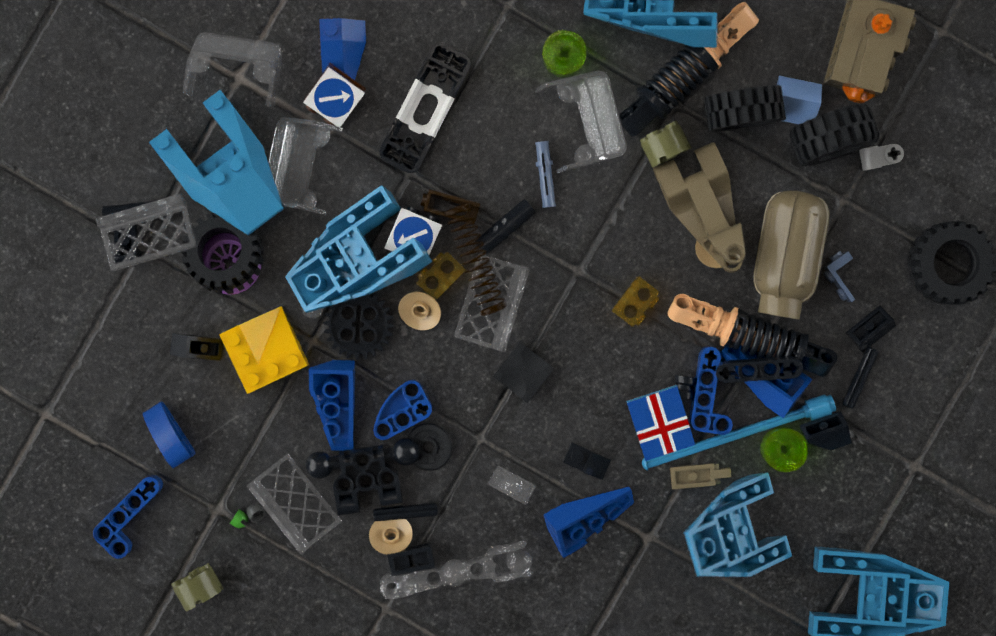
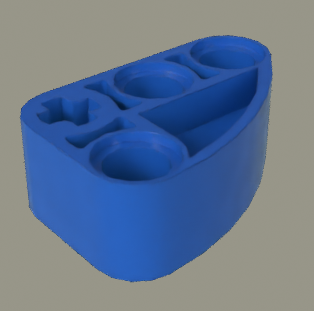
[373,379,433,440]
[142,401,196,468]

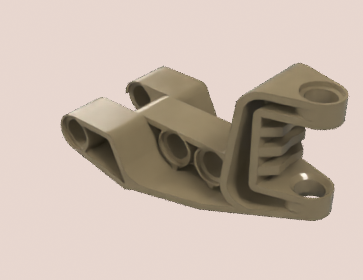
[653,142,745,273]

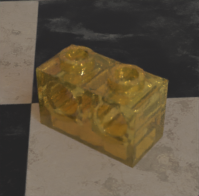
[417,252,466,300]
[611,276,660,327]

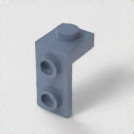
[823,251,855,302]

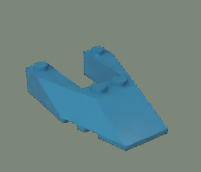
[583,0,718,47]
[149,90,284,235]
[285,185,433,313]
[685,472,792,577]
[808,546,949,636]

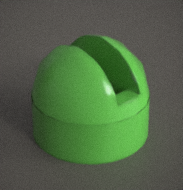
[230,509,248,528]

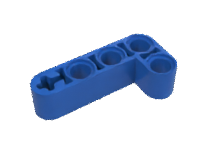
[689,346,733,435]
[93,475,163,559]

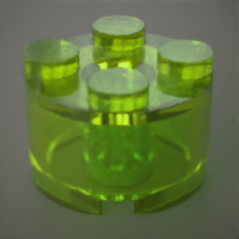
[542,30,586,77]
[760,426,808,472]

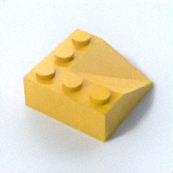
[219,306,310,394]

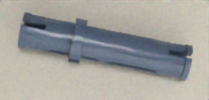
[535,141,556,208]

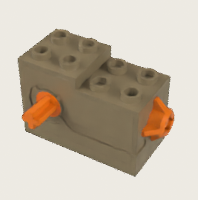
[823,0,916,103]

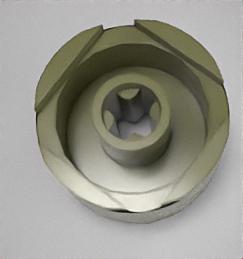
[640,120,692,168]
[171,563,224,611]

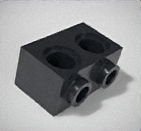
[387,542,435,576]

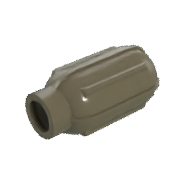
[753,191,830,320]

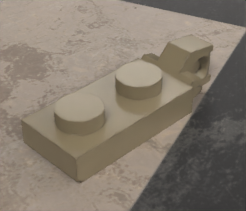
[670,463,732,489]

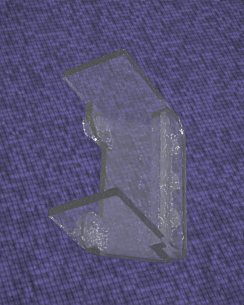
[182,32,282,110]
[535,71,627,174]
[269,117,343,215]

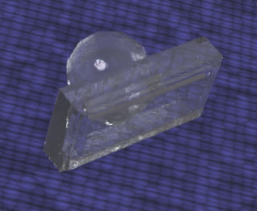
[488,465,536,505]

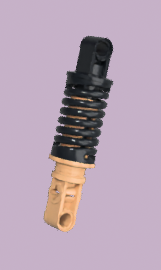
[617,2,759,137]
[668,294,837,377]

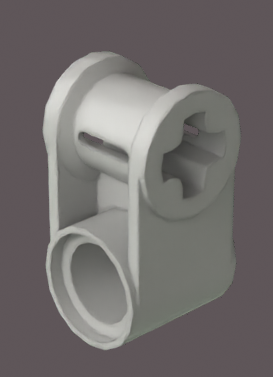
[859,144,904,171]

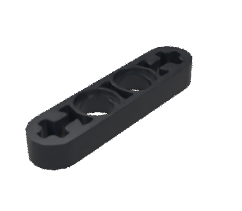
[716,356,803,383]

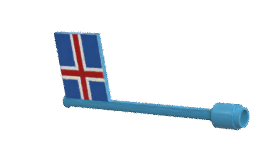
[626,385,836,470]

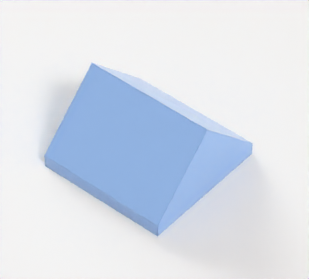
[777,76,822,124]

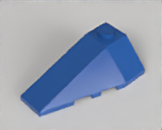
[319,18,366,80]
[720,342,813,418]
[309,360,355,451]
[544,487,634,558]

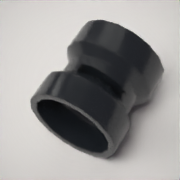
[674,375,697,400]

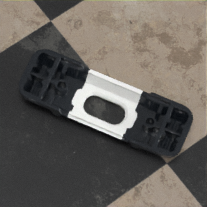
[379,43,471,173]

